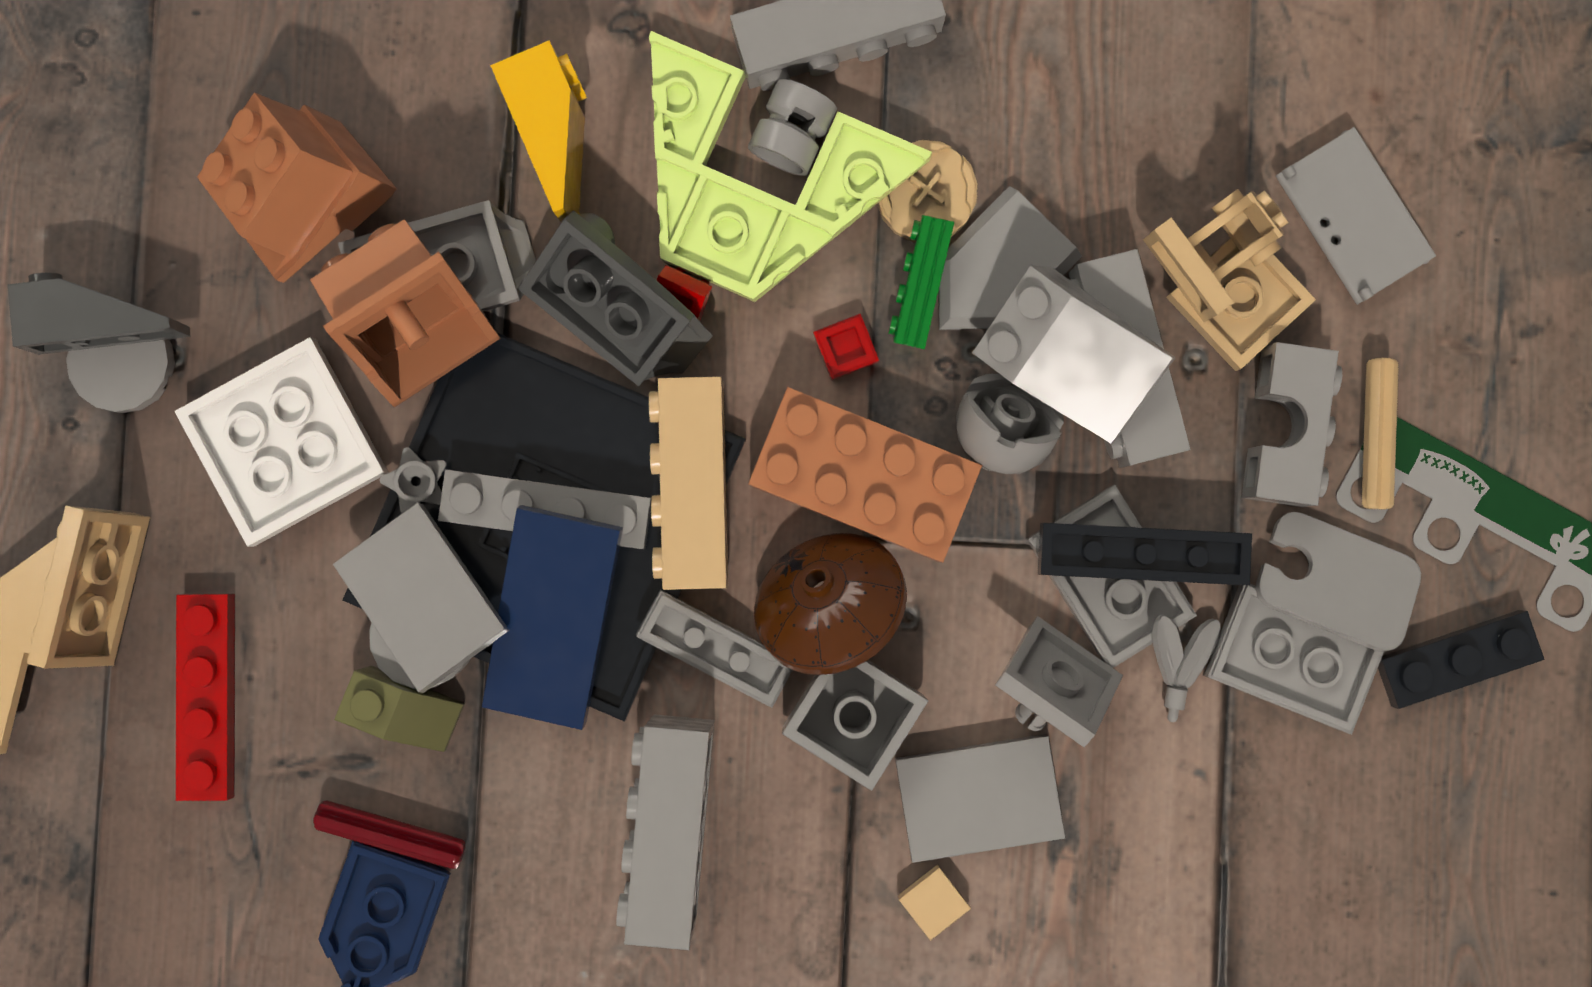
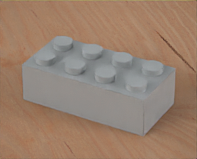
[616,714,715,950]

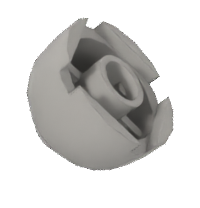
[956,374,1064,474]

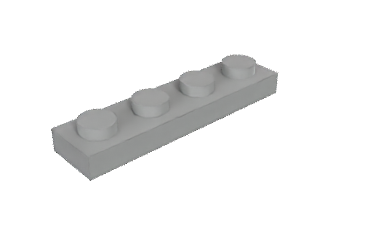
[438,469,651,549]

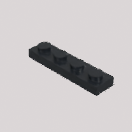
[1038,523,1252,586]

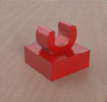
[657,265,712,321]

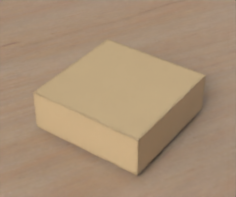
[898,864,971,941]

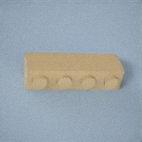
[649,377,729,590]

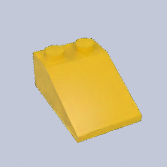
[490,40,587,223]

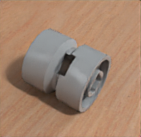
[748,79,837,176]

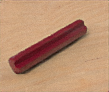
[313,800,465,869]

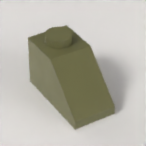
[334,666,465,752]

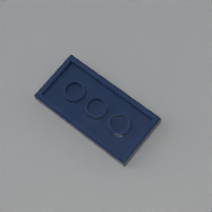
[482,505,623,730]

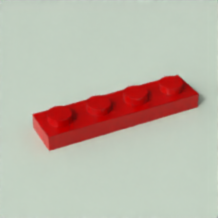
[176,594,235,801]

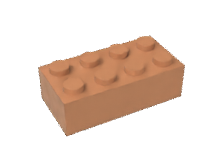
[748,387,982,563]

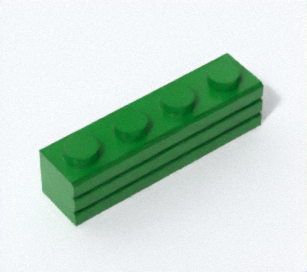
[888,215,954,349]

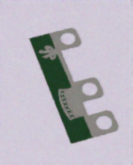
[1336,417,1592,632]

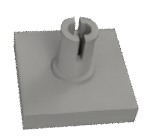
[995,616,1123,747]

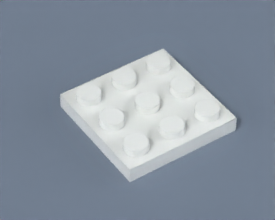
[174,337,389,547]

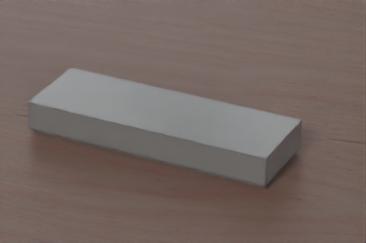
[635,589,792,708]

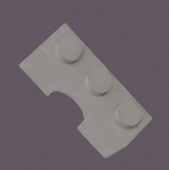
[1241,342,1342,507]

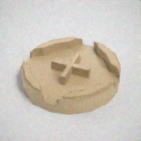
[877,140,977,242]

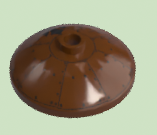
[754,533,907,675]

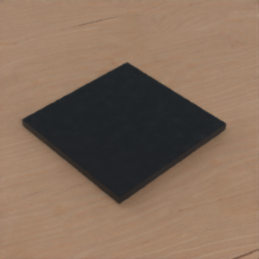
[342,333,746,722]

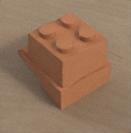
[197,92,397,283]
[310,219,500,407]

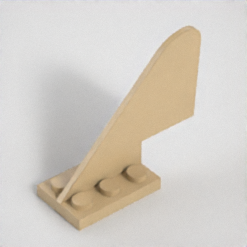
[0,506,150,754]

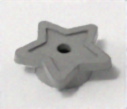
[380,447,446,513]

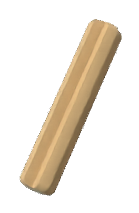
[1362,358,1398,510]

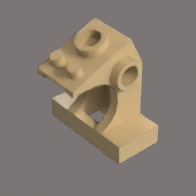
[1143,189,1289,322]

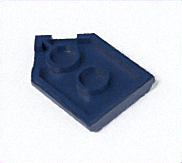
[318,841,451,987]

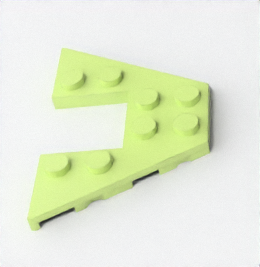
[649,31,932,302]

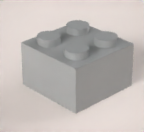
[782,660,928,791]

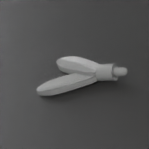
[1152,615,1221,722]

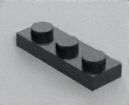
[1378,610,1545,709]

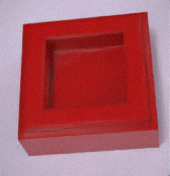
[813,313,879,381]

